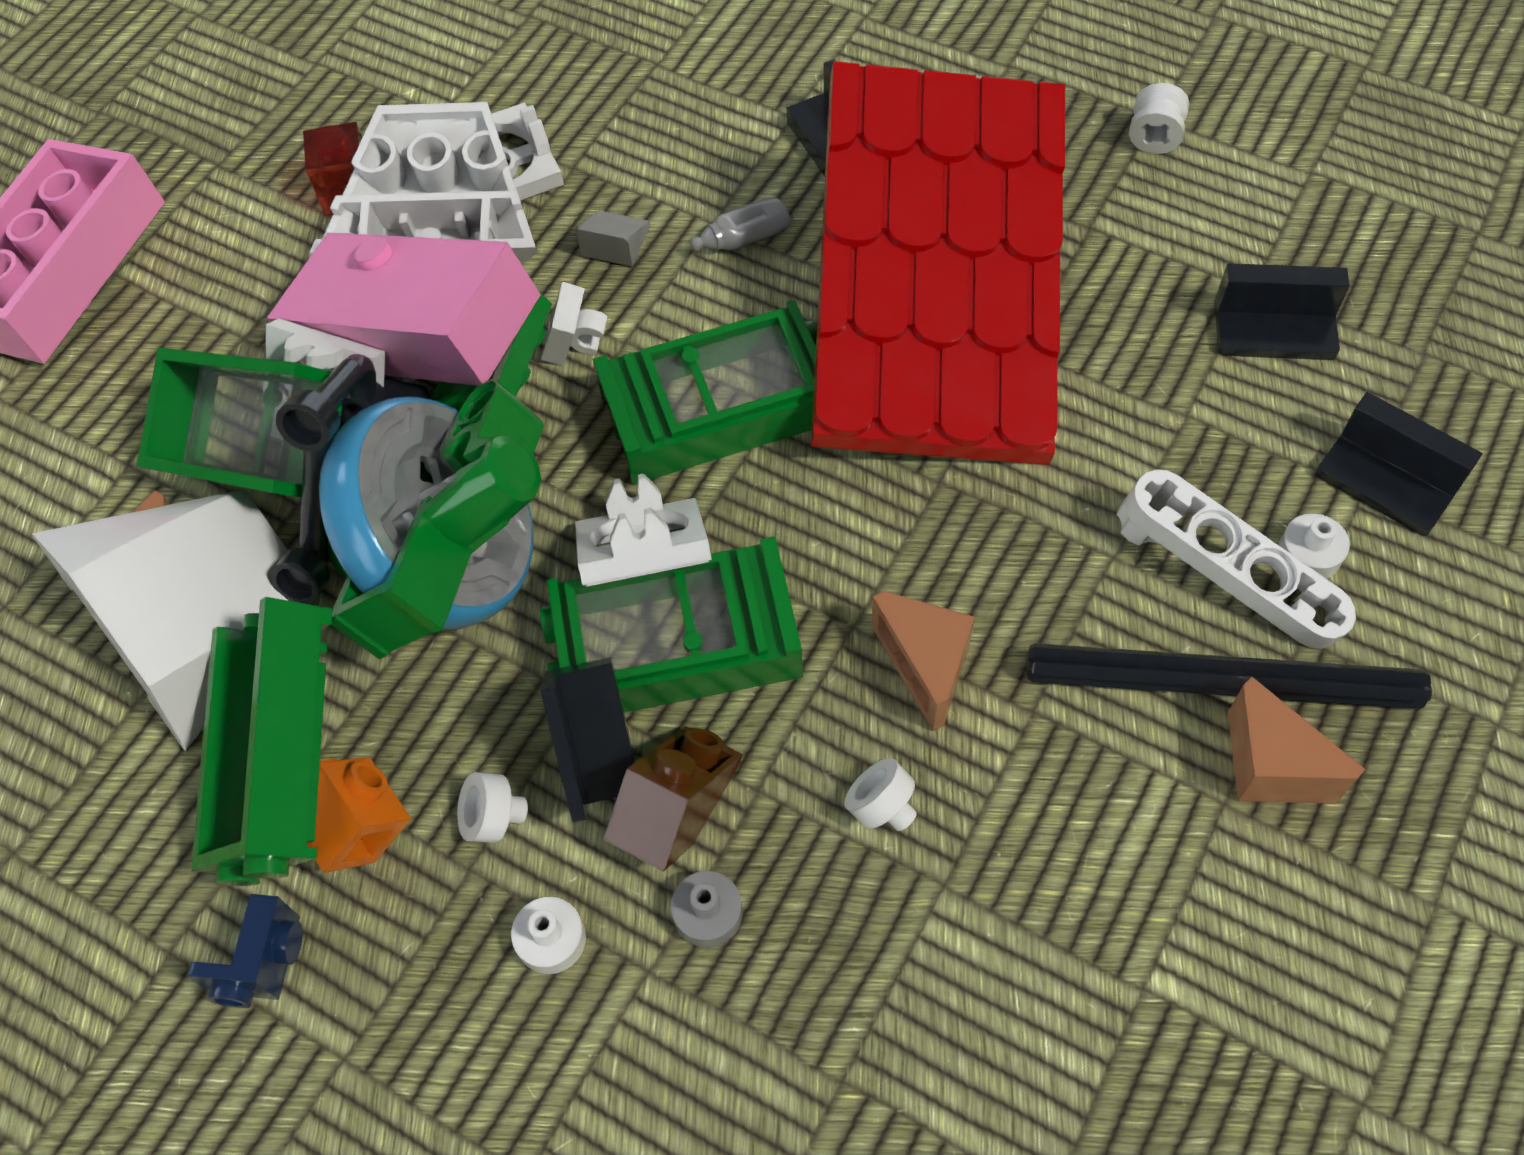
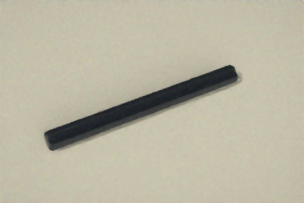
[1026,643,1432,709]

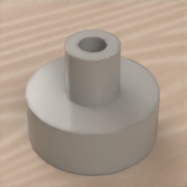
[671,871,743,948]

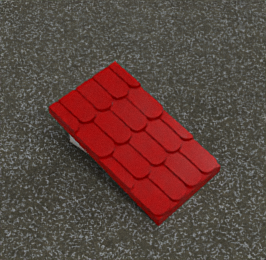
[811,61,1065,465]

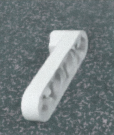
[1117,470,1356,649]

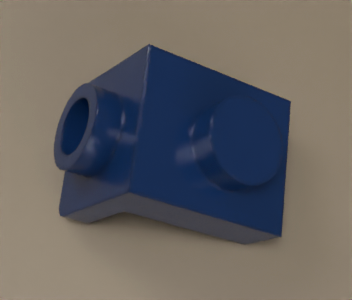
[187,894,303,1008]

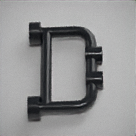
[270,354,389,604]

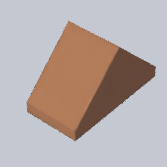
[871,591,975,731]
[1227,677,1366,804]

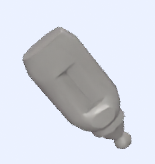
[690,198,791,251]

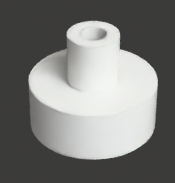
[1278,514,1350,579]
[844,758,917,831]
[457,772,528,843]
[511,897,586,974]

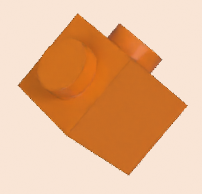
[307,757,411,873]

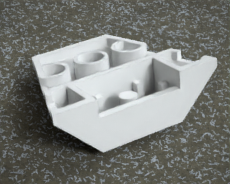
[309,102,538,264]
[32,489,288,751]

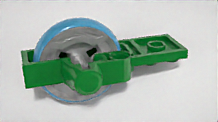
[319,290,552,659]

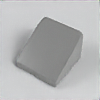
[576,210,650,267]

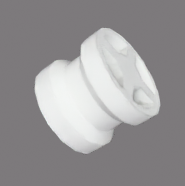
[1129,83,1190,154]

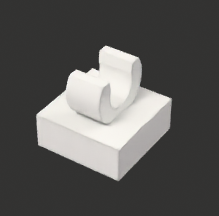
[541,282,607,366]

